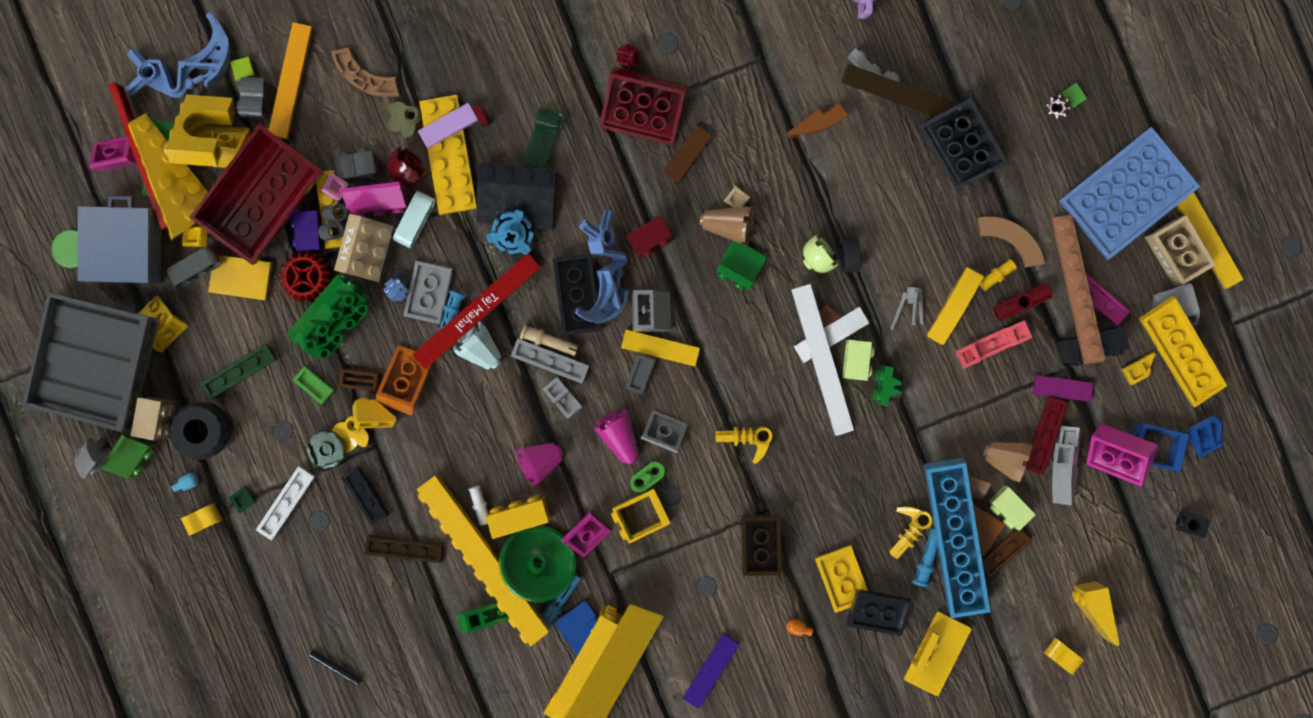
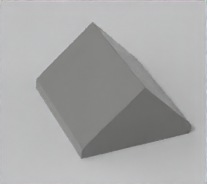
[641,410,688,453]

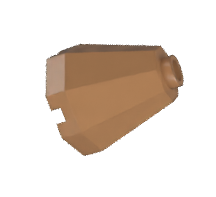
[983,442,1032,482]

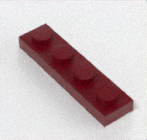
[1025,396,1068,475]

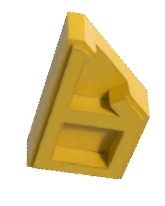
[1121,352,1156,385]

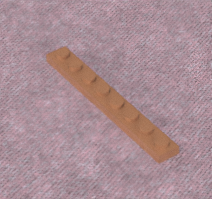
[1051,215,1105,364]

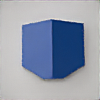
[1188,415,1223,458]

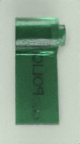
[522,107,565,168]

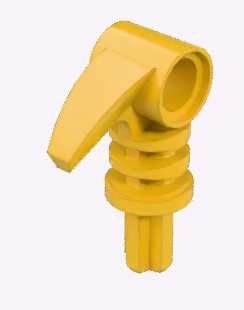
[715,426,772,464]
[890,507,933,559]

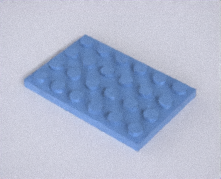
[1059,127,1200,260]

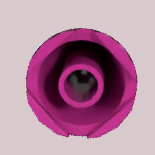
[593,409,639,465]

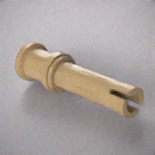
[520,323,578,356]

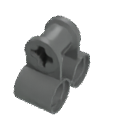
[318,203,349,241]

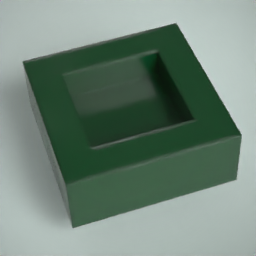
[229,486,257,513]

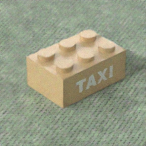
[334,214,394,282]
[1145,215,1216,286]

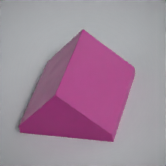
[89,136,137,172]
[562,510,611,558]

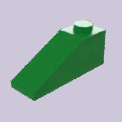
[456,601,509,633]

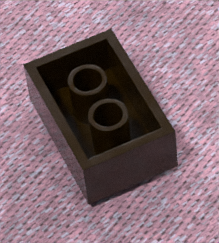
[740,514,782,576]

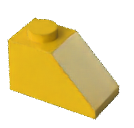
[352,398,396,428]

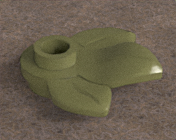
[386,102,421,139]

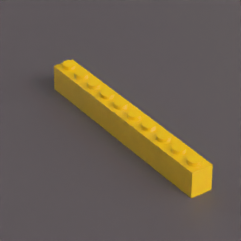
[416,475,551,646]

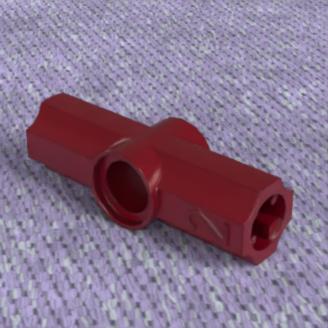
[992,283,1053,322]

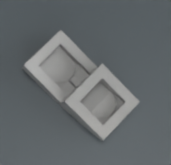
[542,377,583,420]

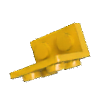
[138,295,188,353]

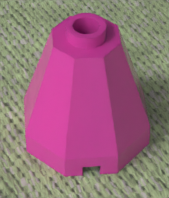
[514,443,564,486]

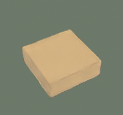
[724,186,751,208]

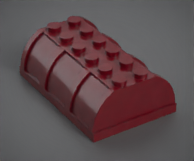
[189,123,324,265]

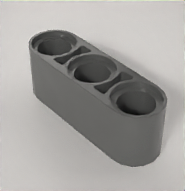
[167,245,222,289]

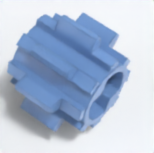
[383,277,409,303]

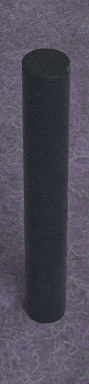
[308,650,361,686]

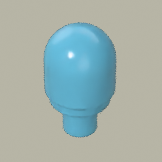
[171,473,199,492]

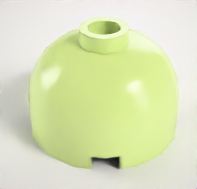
[803,234,840,273]

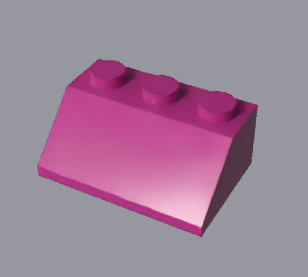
[341,182,409,218]
[1086,423,1158,487]

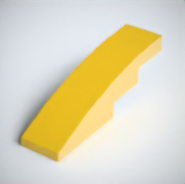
[927,267,984,345]

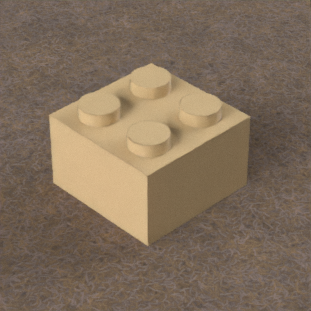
[131,396,176,440]

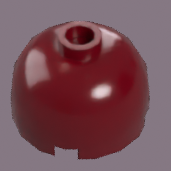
[388,147,427,185]

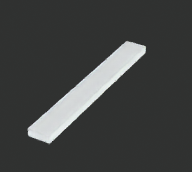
[791,284,854,436]

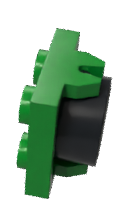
[872,366,903,406]

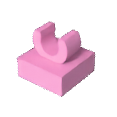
[321,173,348,201]

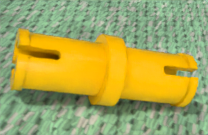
[980,259,1017,291]

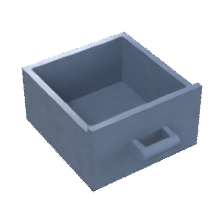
[78,196,162,283]

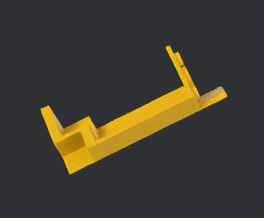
[543,604,664,718]

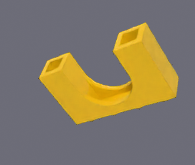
[164,95,236,167]

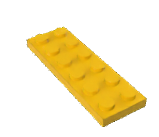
[419,95,477,215]
[1139,296,1227,408]

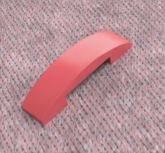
[956,320,1033,369]

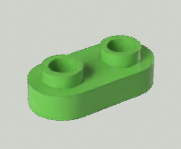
[630,461,665,493]

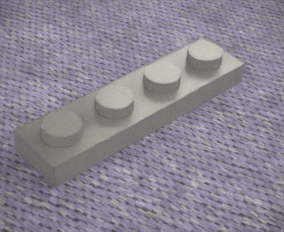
[511,338,589,384]

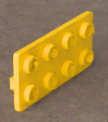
[904,611,972,696]

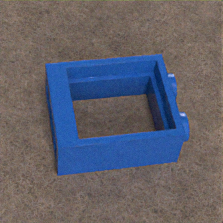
[1132,423,1189,472]

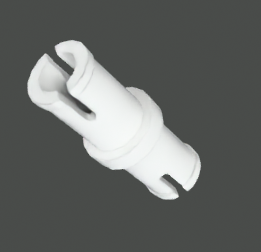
[468,485,488,526]

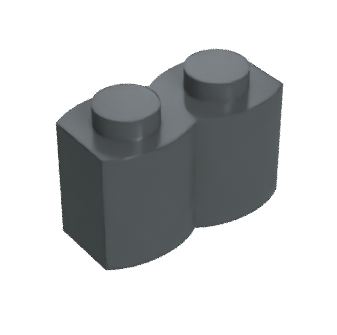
[236,77,269,119]
[334,148,378,182]

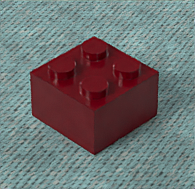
[627,215,672,259]

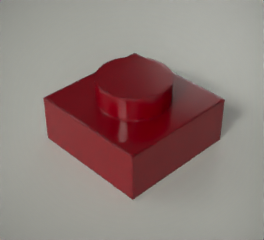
[473,105,490,128]

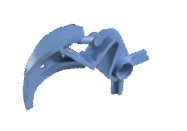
[124,12,231,98]
[575,209,629,324]

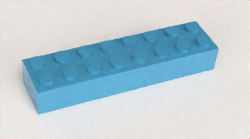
[923,458,990,618]

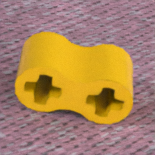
[181,503,223,536]
[1043,638,1084,676]

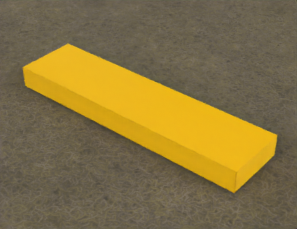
[621,330,700,366]

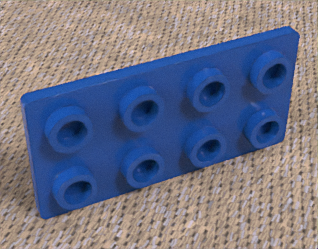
[555,601,599,655]

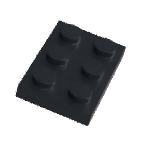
[846,589,913,636]

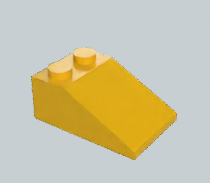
[1072,581,1120,646]

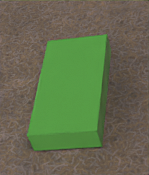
[293,366,335,405]

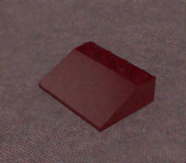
[599,67,688,146]

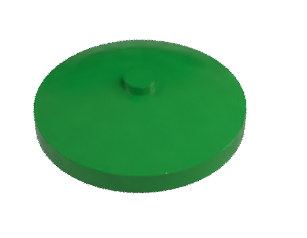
[499,525,576,603]

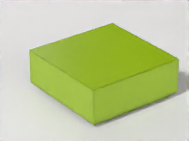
[230,57,256,81]

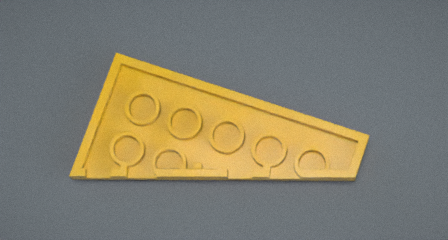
[128,113,208,240]

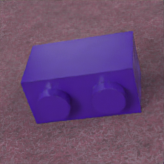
[291,210,324,252]

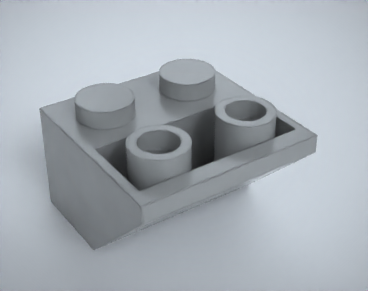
[1152,283,1200,326]
[632,290,671,332]

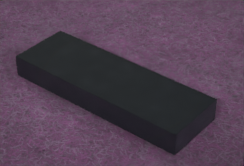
[341,466,389,525]

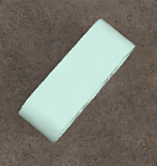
[393,191,436,249]

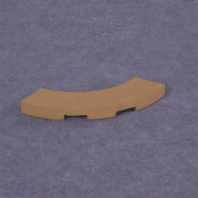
[331,47,400,97]
[977,217,1045,268]

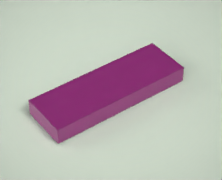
[1032,375,1093,402]

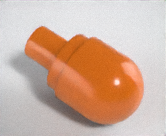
[786,619,813,636]

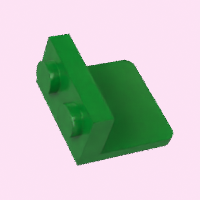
[715,241,766,291]

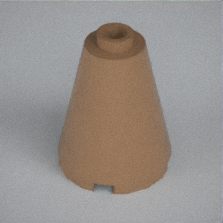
[700,207,754,245]

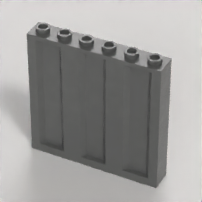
[22,293,159,432]

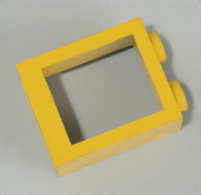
[611,487,671,544]

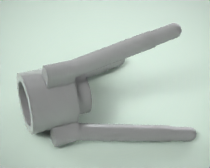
[891,287,924,330]

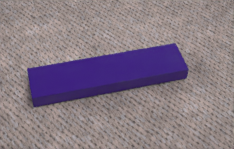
[682,633,739,709]

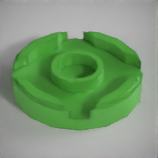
[51,230,78,269]

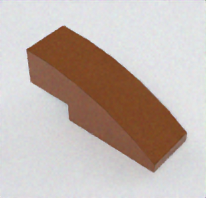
[787,103,848,138]

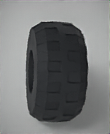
[169,402,231,460]

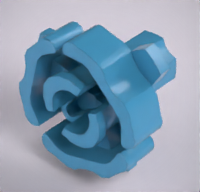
[487,209,534,255]

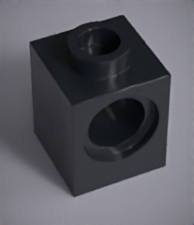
[1176,511,1210,538]

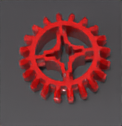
[278,251,331,303]

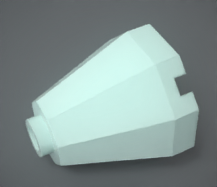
[453,321,501,370]

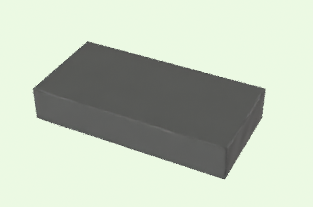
[625,352,656,395]

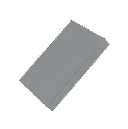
[403,260,454,325]

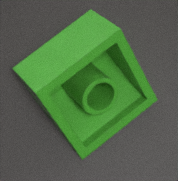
[101,434,156,479]

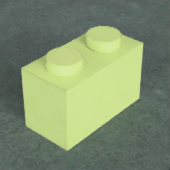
[842,340,874,381]
[988,485,1035,531]

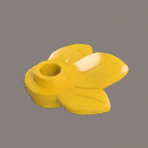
[332,416,369,453]

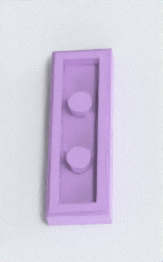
[418,103,478,149]

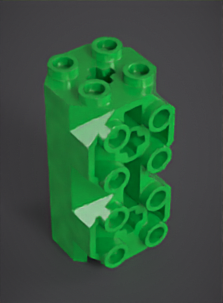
[286,272,371,359]

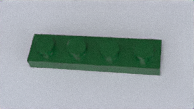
[200,344,277,400]

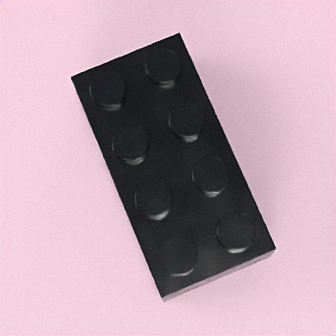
[552,253,602,336]

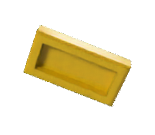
[182,227,208,247]

